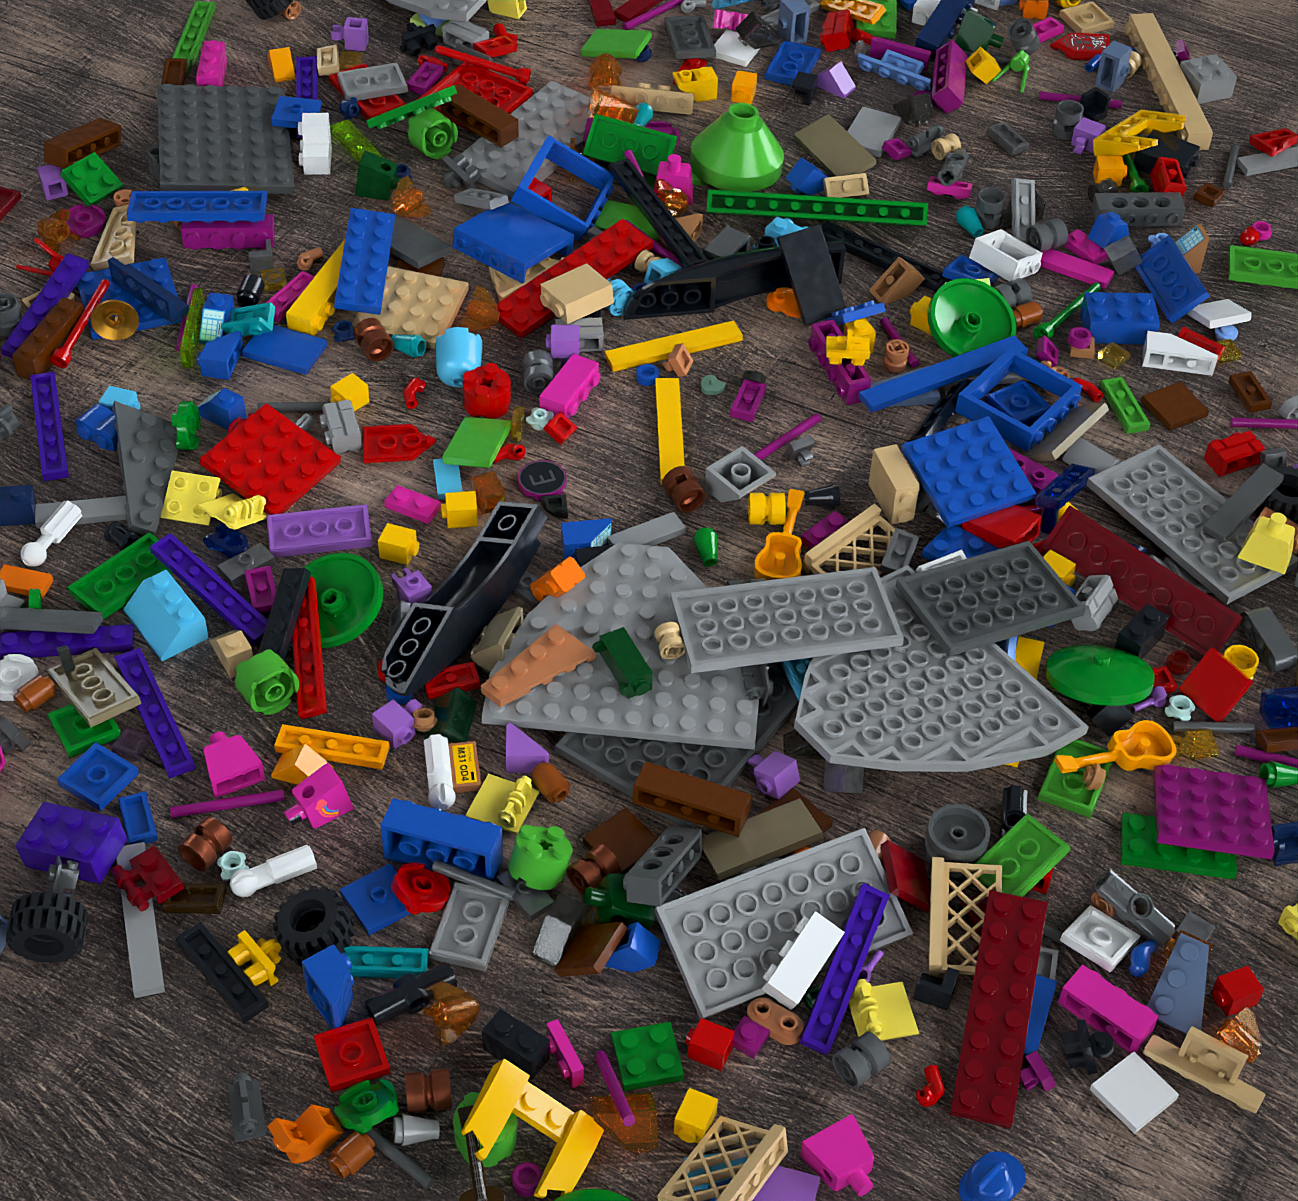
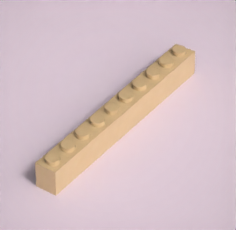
[1125,13,1213,150]

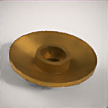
[91,300,139,340]

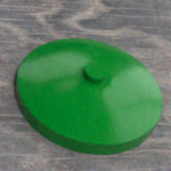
[927,278,1016,358]
[303,553,383,648]
[1045,645,1155,706]

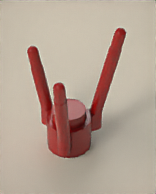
[16,238,63,277]

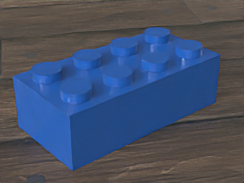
[380,798,503,882]

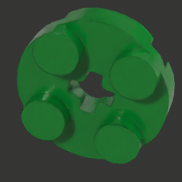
[172,401,201,450]
[334,1079,399,1134]

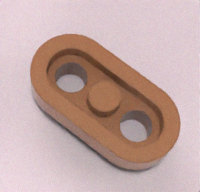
[747,998,803,1045]

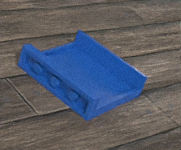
[452,202,574,284]

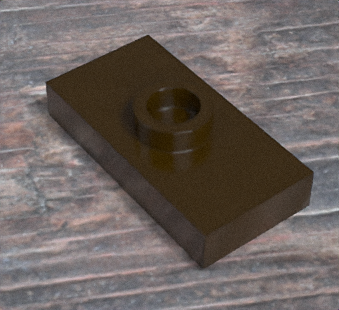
[161,883,227,914]

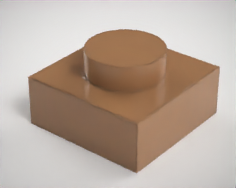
[1070,337,1095,359]

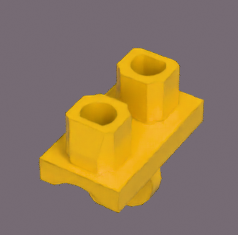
[826,329,870,366]
[228,930,282,986]

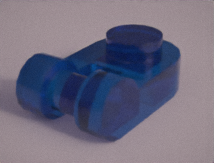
[203,523,249,558]

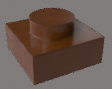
[1194,182,1225,208]

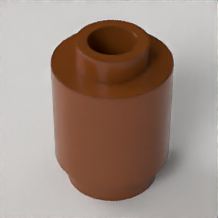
[1012,301,1043,329]
[13,674,56,713]
[531,762,570,803]
[327,1131,375,1179]

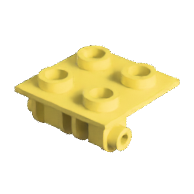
[160,471,222,526]
[198,493,268,530]
[465,773,540,834]
[848,979,919,1041]

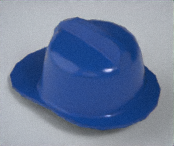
[958,1151,1026,1201]

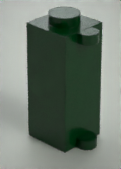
[592,627,653,699]

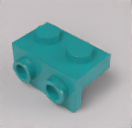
[221,302,275,337]

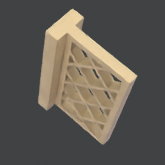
[802,503,916,577]
[928,857,1002,977]
[657,1116,788,1201]

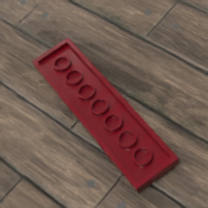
[1041,505,1243,655]
[950,890,1048,1129]

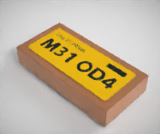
[448,741,481,793]

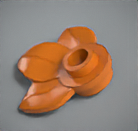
[766,287,801,318]

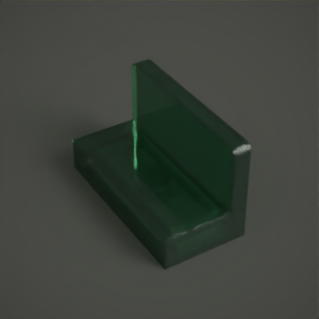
[425,687,477,743]

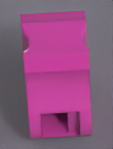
[713,9,751,31]

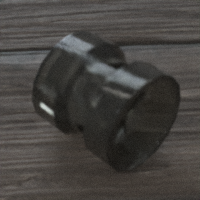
[1087,178,1118,203]

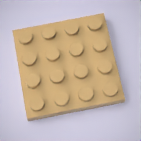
[352,266,469,350]

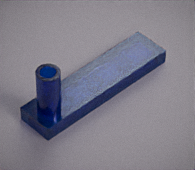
[1035,463,1095,534]

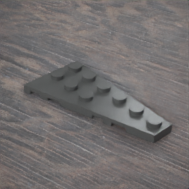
[112,401,179,536]

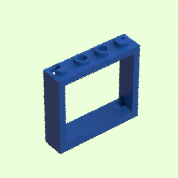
[510,135,614,241]
[955,347,1082,452]

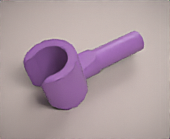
[1132,686,1167,712]
[858,949,884,983]

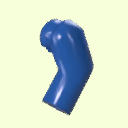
[1085,54,1101,73]
[1129,939,1158,978]

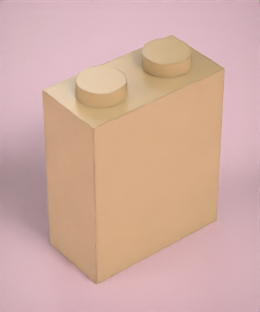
[540,263,614,324]
[869,444,919,525]

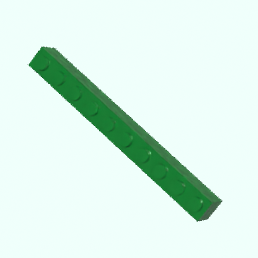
[707,190,928,228]

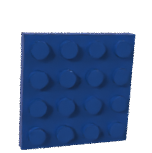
[77,258,182,340]
[901,416,1036,528]

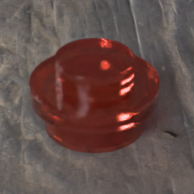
[1165,650,1193,675]

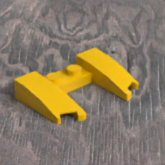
[1093,110,1186,156]
[461,1059,606,1198]

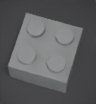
[1180,54,1237,104]

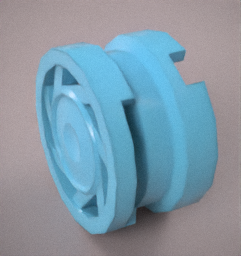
[605,279,635,316]

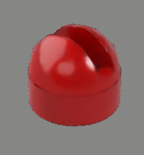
[1240,226,1260,246]

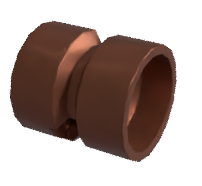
[353,318,394,362]
[662,466,706,513]
[177,817,233,872]
[566,844,621,896]
[405,1068,452,1114]

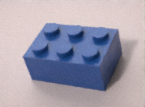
[1080,292,1160,344]

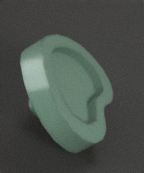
[701,375,725,395]

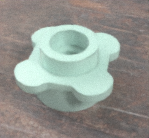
[526,407,554,430]
[1164,695,1195,722]
[217,851,249,881]

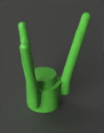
[992,50,1030,93]

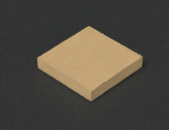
[1059,1,1115,33]

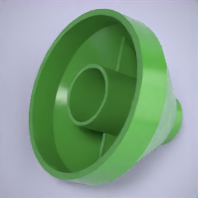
[690,103,784,192]

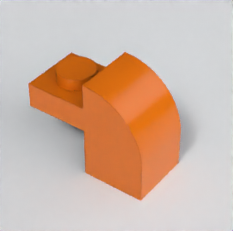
[267,1104,344,1163]

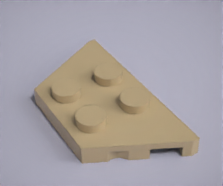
[489,257,564,301]

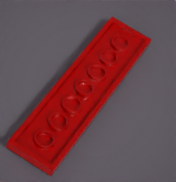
[490,219,654,339]

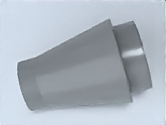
[393,1114,440,1146]

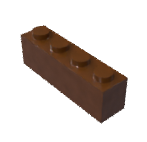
[441,84,519,148]
[44,118,121,169]
[12,297,87,380]
[632,762,752,837]

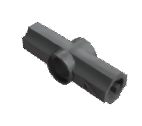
[938,147,970,186]
[1094,869,1176,946]

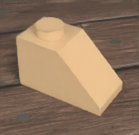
[209,630,253,679]

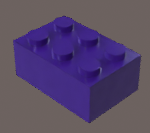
[15,802,128,884]

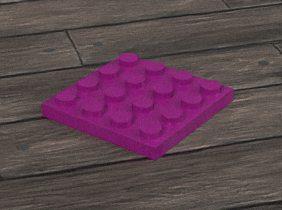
[1153,764,1274,859]

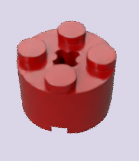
[463,363,511,419]

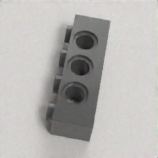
[1091,192,1186,226]
[623,826,703,907]

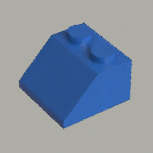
[302,944,355,1030]

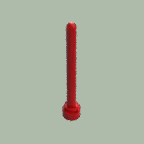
[435,45,531,86]
[50,279,110,369]

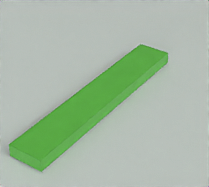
[172,1,216,78]

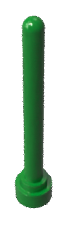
[1122,153,1149,193]
[1033,282,1101,340]

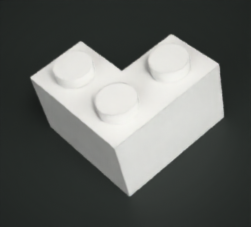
[298,113,332,175]

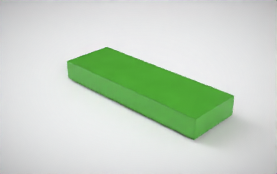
[1099,377,1150,434]

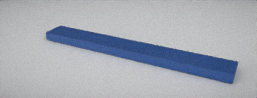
[858,335,1028,413]

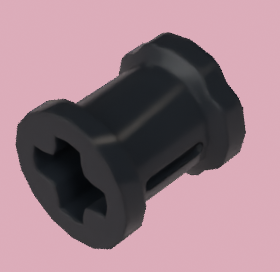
[104,521,139,551]

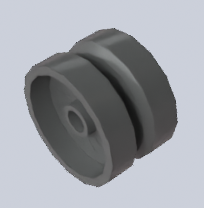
[923,804,990,878]

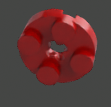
[391,862,451,915]

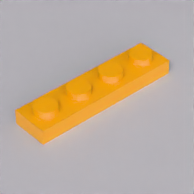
[820,0,886,25]
[274,724,389,770]

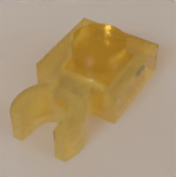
[1171,729,1219,760]

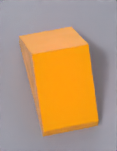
[267,47,296,82]
[271,744,334,785]

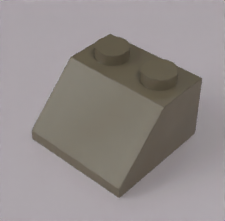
[471,607,523,676]

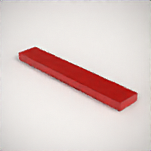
[292,576,327,720]

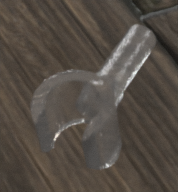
[854,41,871,56]

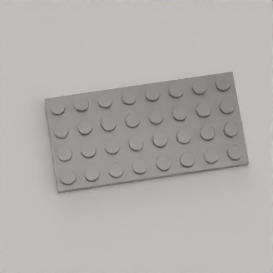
[461,81,619,197]
[1086,445,1298,605]
[670,567,904,673]
[654,828,913,1019]

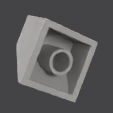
[704,446,776,503]

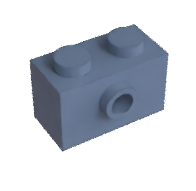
[778,0,810,44]
[1095,40,1132,93]

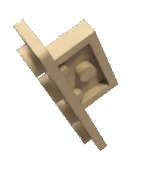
[610,82,694,115]
[1143,1026,1265,1113]

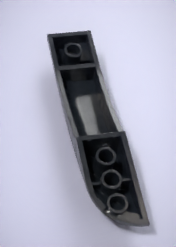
[623,241,846,320]
[382,501,547,697]

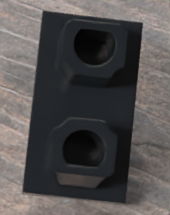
[400,22,438,57]
[1061,1020,1115,1074]

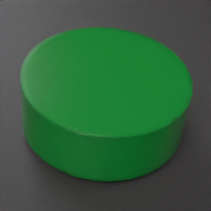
[29,589,42,609]

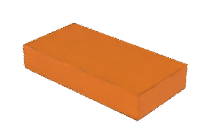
[0,564,54,599]

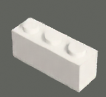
[762,911,845,1010]

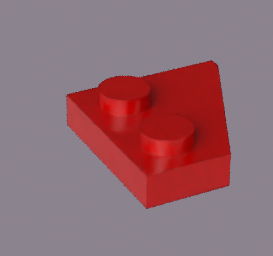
[1249,128,1298,157]

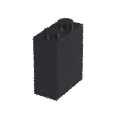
[1134,129,1201,179]

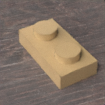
[317,44,340,76]
[823,173,869,198]

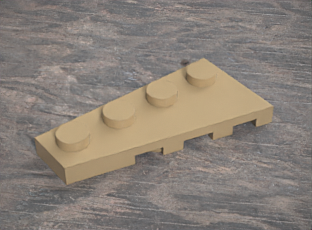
[90,204,136,271]

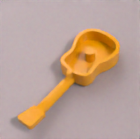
[754,489,805,581]
[1054,720,1176,773]

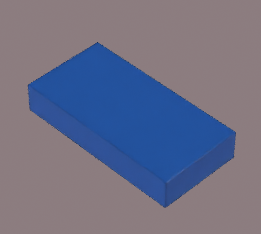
[118,791,158,845]

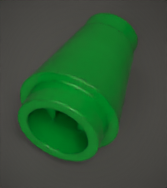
[693,527,718,567]
[1259,761,1298,788]

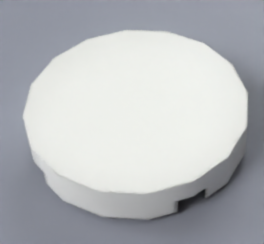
[0,654,39,701]

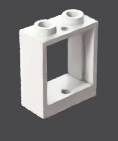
[969,229,1043,281]

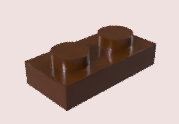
[1228,371,1272,413]

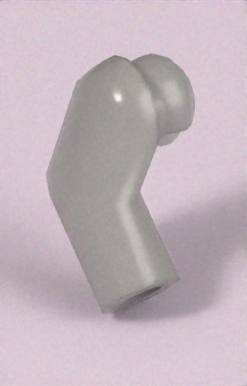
[681,0,706,13]

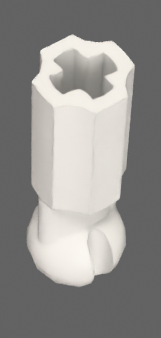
[21,501,82,566]
[424,734,456,811]
[230,845,317,897]

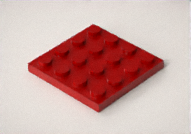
[417,62,533,133]
[200,403,341,515]

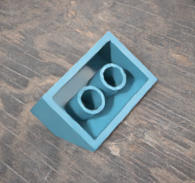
[123,570,209,662]

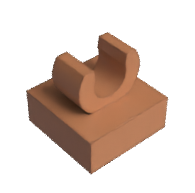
[663,343,693,377]

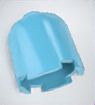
[435,327,482,388]

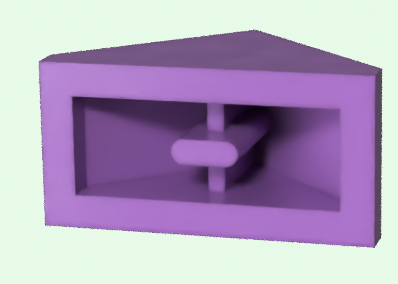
[817,61,856,99]
[506,722,549,773]

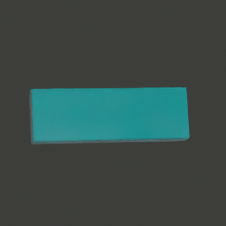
[344,946,429,979]

